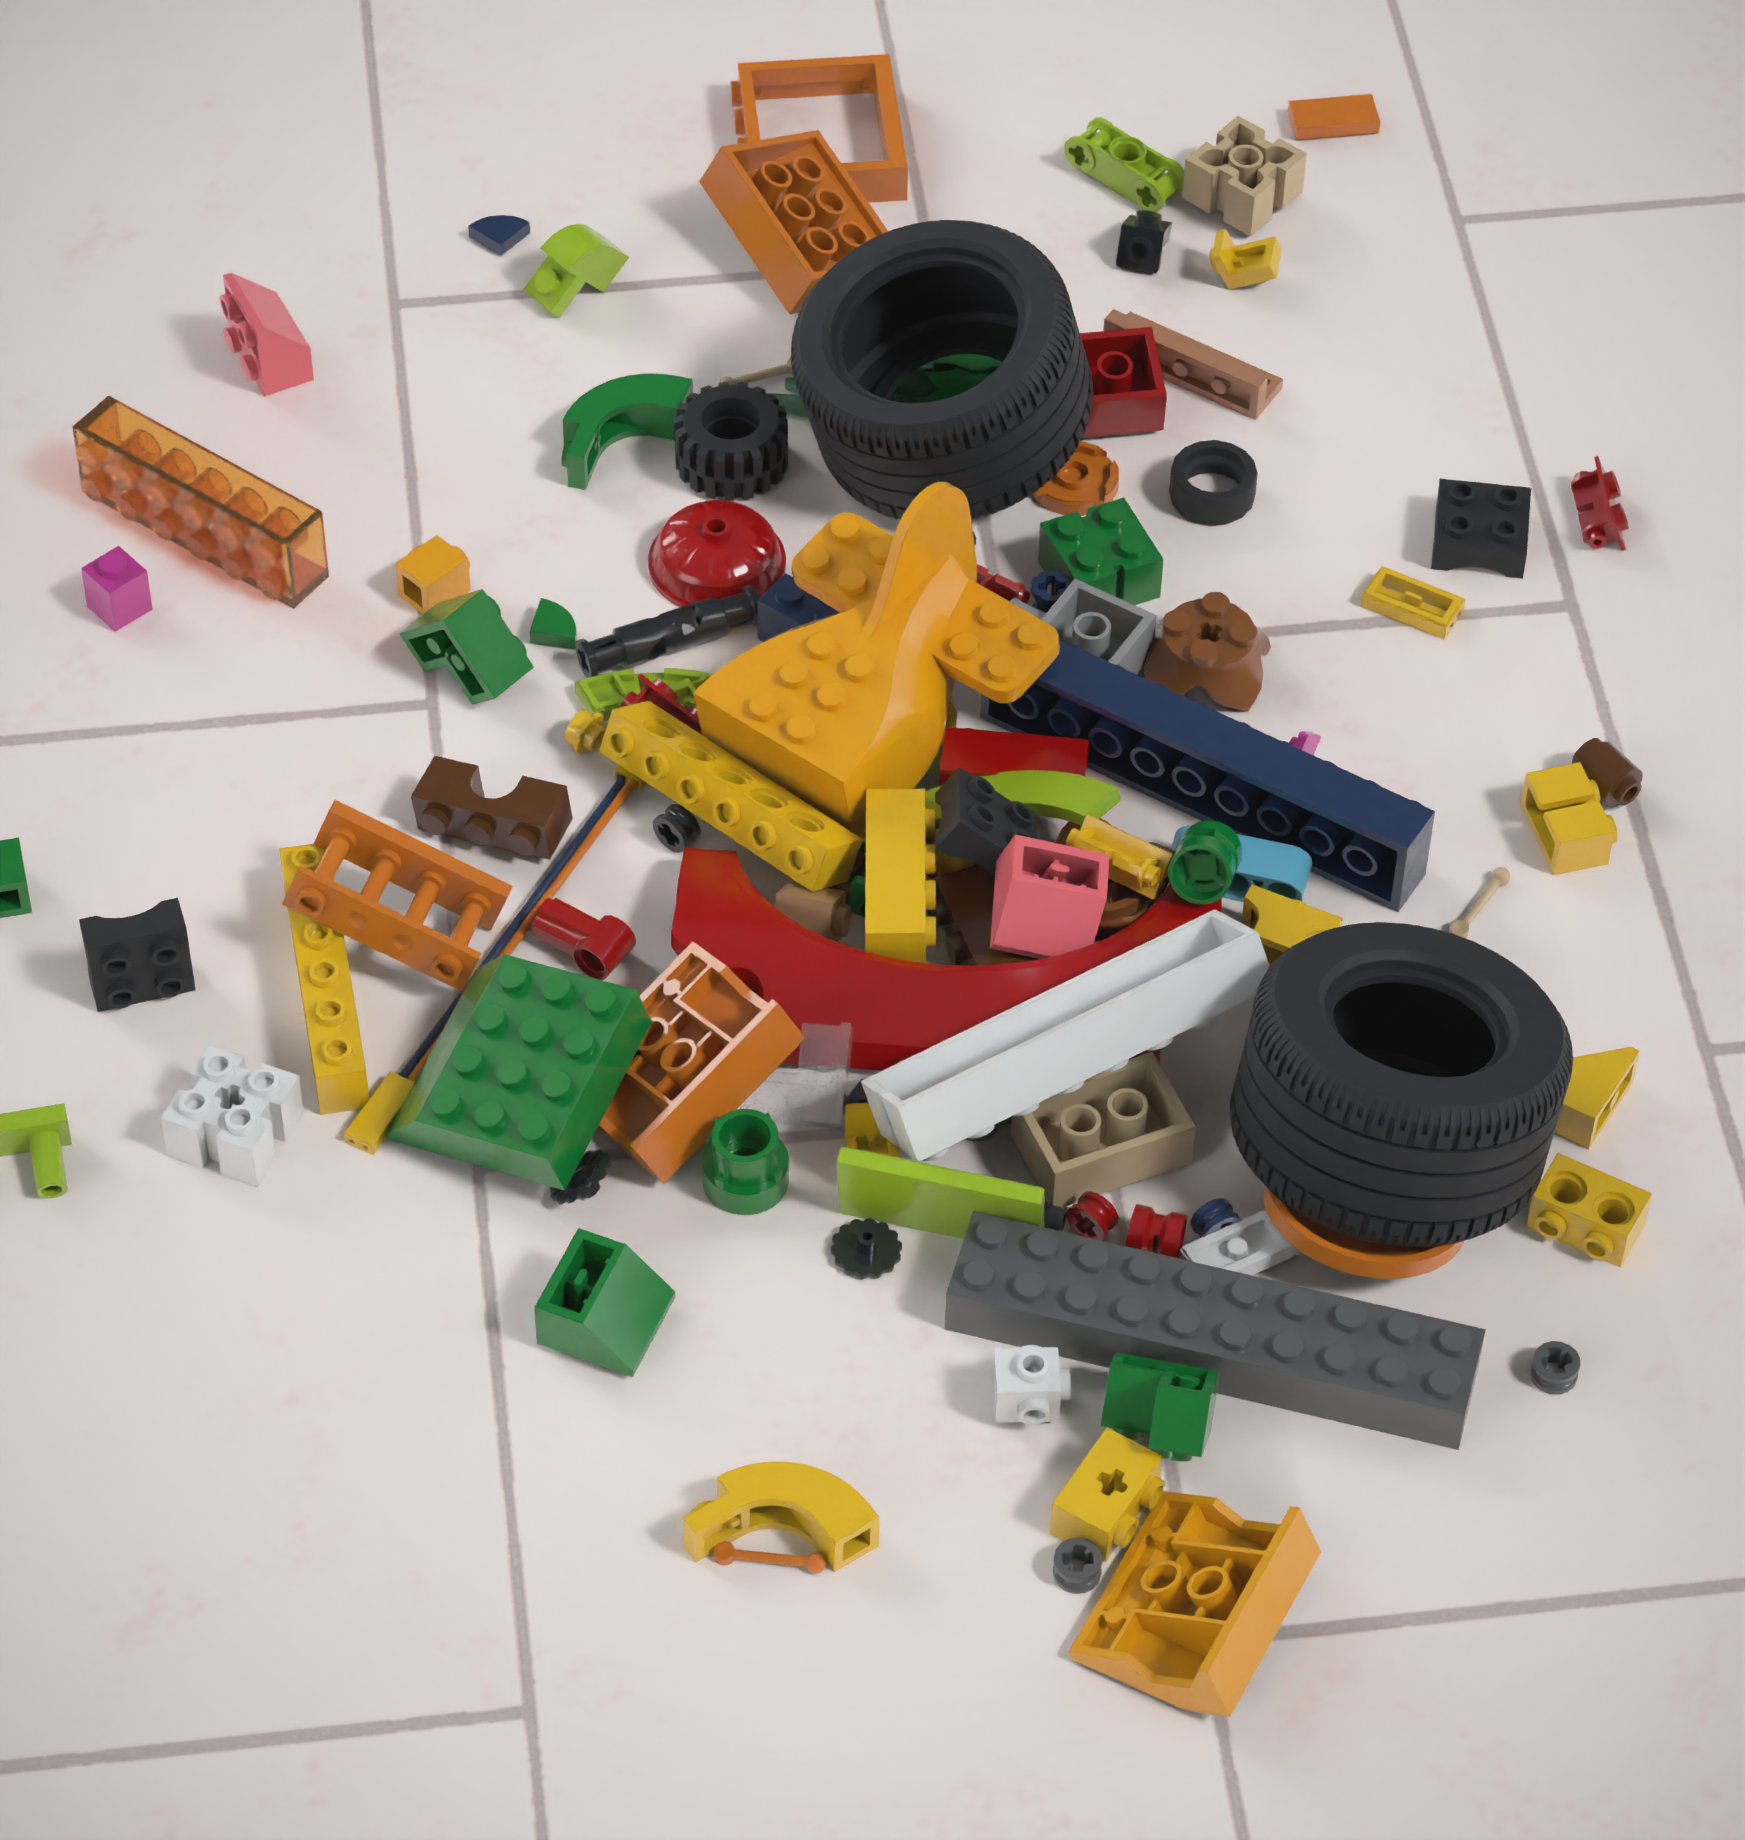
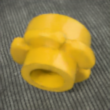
[564,709,606,754]

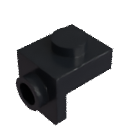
[1116,211,1172,274]

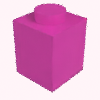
[81,546,153,632]

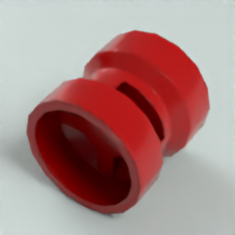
[1126,1204,1188,1258]

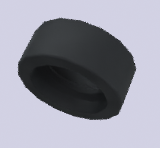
[1169,440,1258,525]

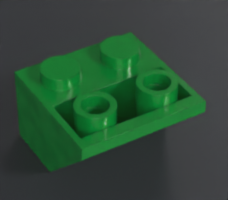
[534,1228,675,1377]

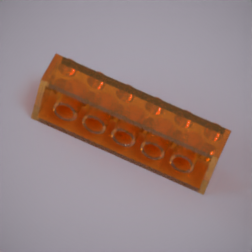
[72,395,329,609]

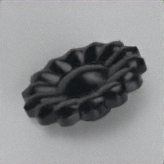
[549,1149,611,1205]
[830,1218,902,1279]

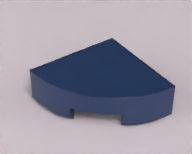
[468,215,530,256]

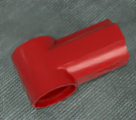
[531,898,636,980]

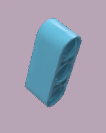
[1169,825,1312,902]

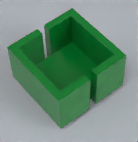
[1038,497,1163,605]

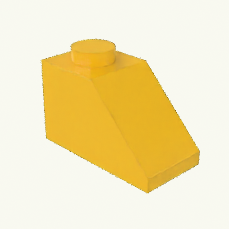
[1554,1047,1640,1150]

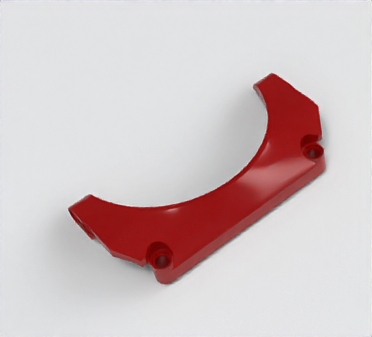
[671,847,1222,1071]

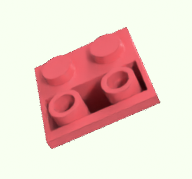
[220,273,314,397]
[990,834,1109,959]

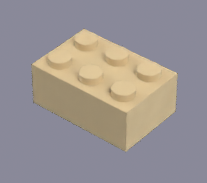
[1011,1052,1196,1207]

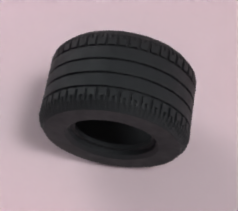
[791,220,1093,520]
[1230,922,1573,1247]

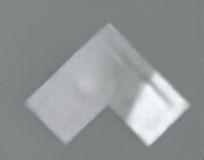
[740,1022,854,1130]

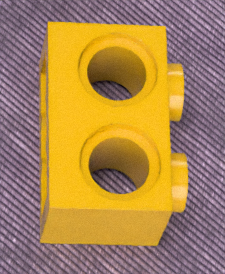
[1526,1152,1652,1268]

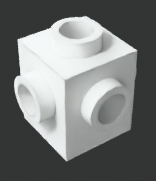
[993,1345,1070,1425]

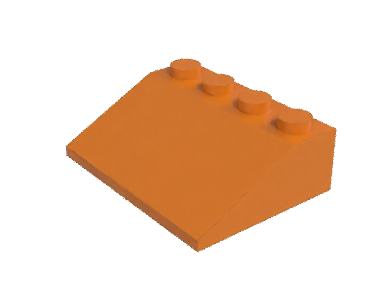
[699,130,888,314]

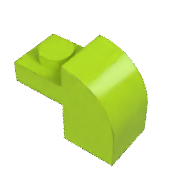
[523,224,629,318]

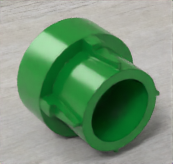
[702,1109,789,1215]

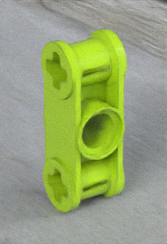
[1064,117,1184,213]

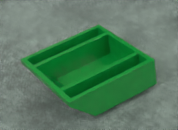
[386,954,652,1191]

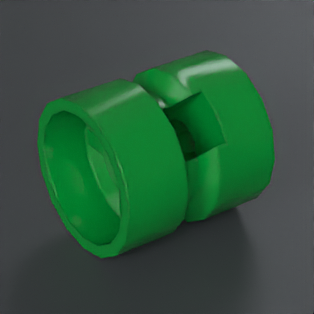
[1168,820,1242,905]

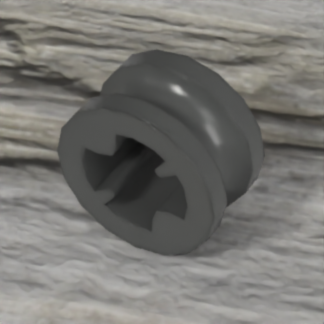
[1530,1341,1580,1395]
[1053,1538,1103,1594]

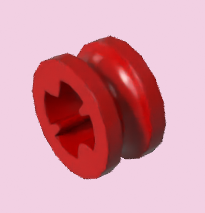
[1066,1191,1119,1241]

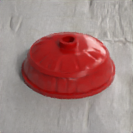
[648,500,786,607]

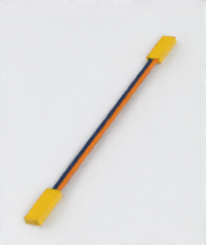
[344,765,647,1155]

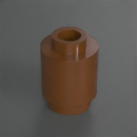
[1572,738,1643,807]

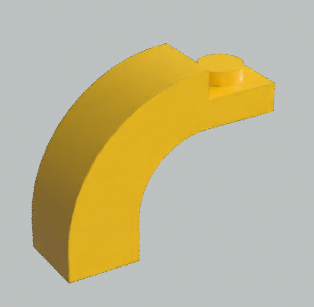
[683,1461,880,1572]

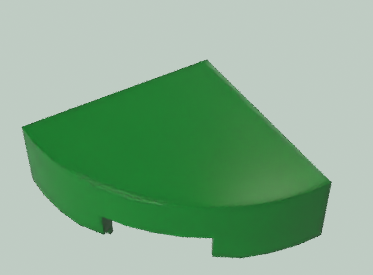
[529,598,577,650]

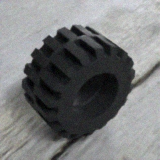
[674,382,788,501]

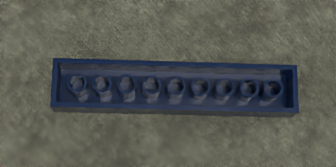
[980,640,1435,912]

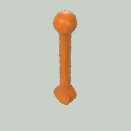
[714,1541,827,1574]

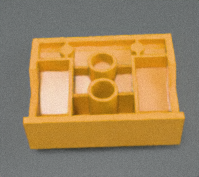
[1068,1491,1321,1717]

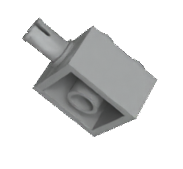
[1010,579,1157,675]

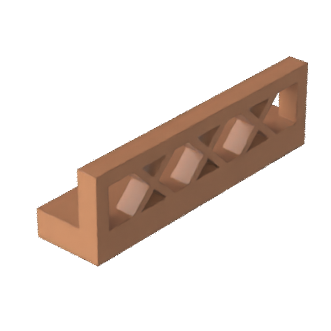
[1103,309,1283,420]

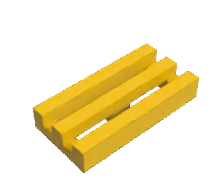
[1360,566,1466,639]

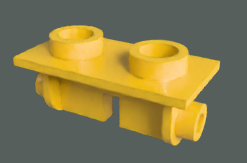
[1066,814,1174,900]

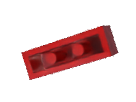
[939,727,1089,786]

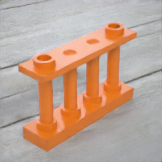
[282,800,513,991]

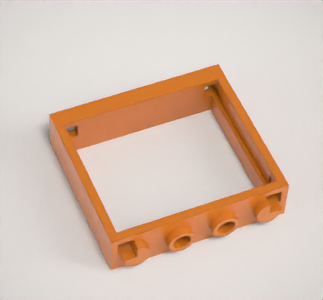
[730,54,908,203]

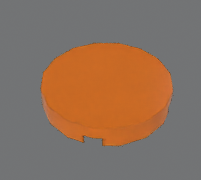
[1032,441,1119,516]

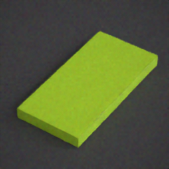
[837,1146,1045,1239]

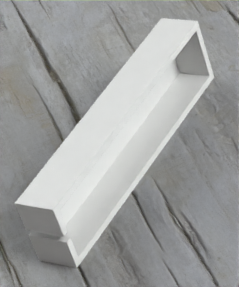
[861,909,1270,1162]

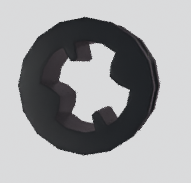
[653,803,701,853]

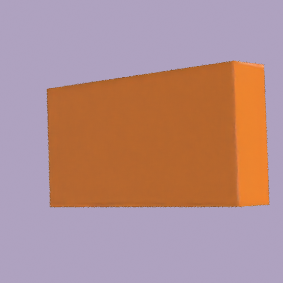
[1288,94,1380,140]

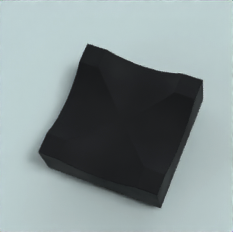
[1431,478,1531,579]
[935,767,1037,879]
[79,898,196,1012]

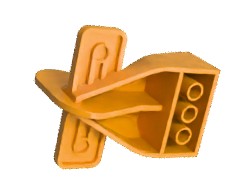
[693,482,1060,844]

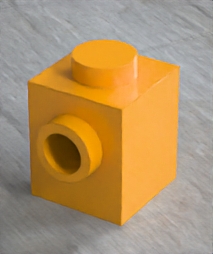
[395,535,471,614]

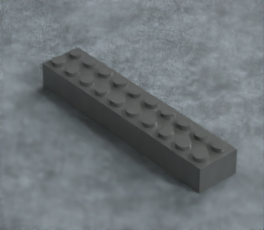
[945,1211,1486,1450]

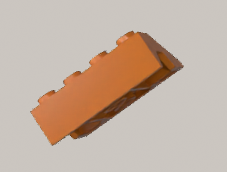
[598,942,805,1184]

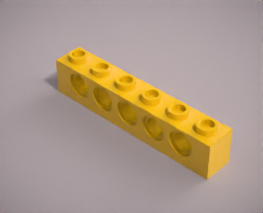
[599,701,863,892]
[279,844,369,1115]

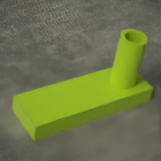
[0,1103,72,1198]

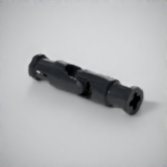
[575,585,759,678]

